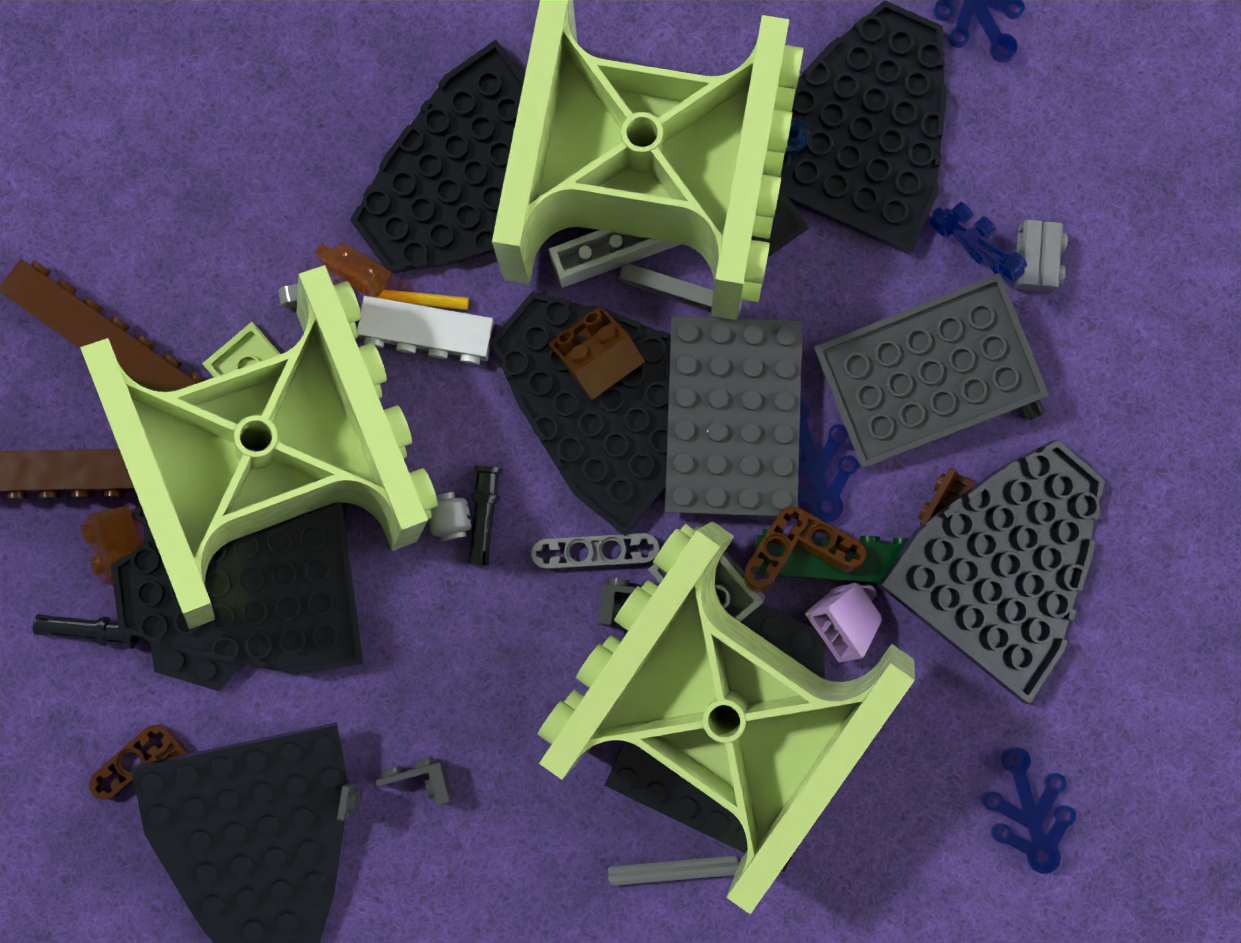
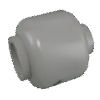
[428,492,472,542]

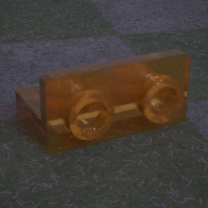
[314,243,393,298]
[81,506,140,583]

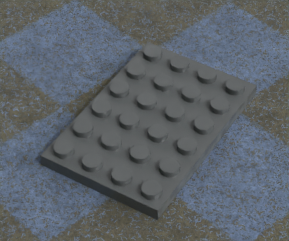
[814,273,1049,468]
[665,316,802,517]

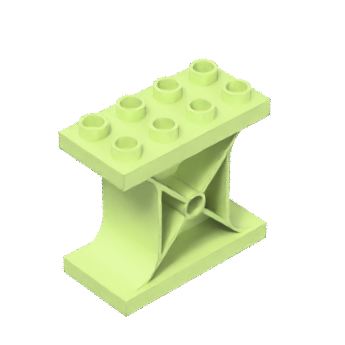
[492,0,804,320]
[80,265,438,629]
[537,521,915,914]

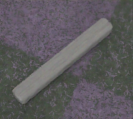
[608,856,739,886]

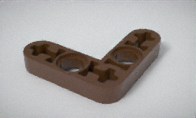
[743,506,866,593]
[89,724,190,800]

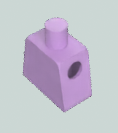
[805,583,882,662]

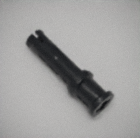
[468,465,503,566]
[33,614,138,649]

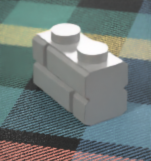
[1014,220,1068,293]

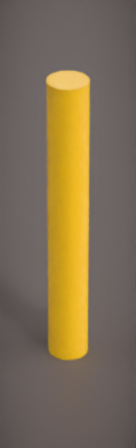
[371,288,469,310]

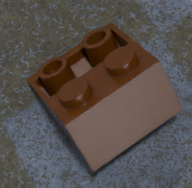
[548,306,645,400]

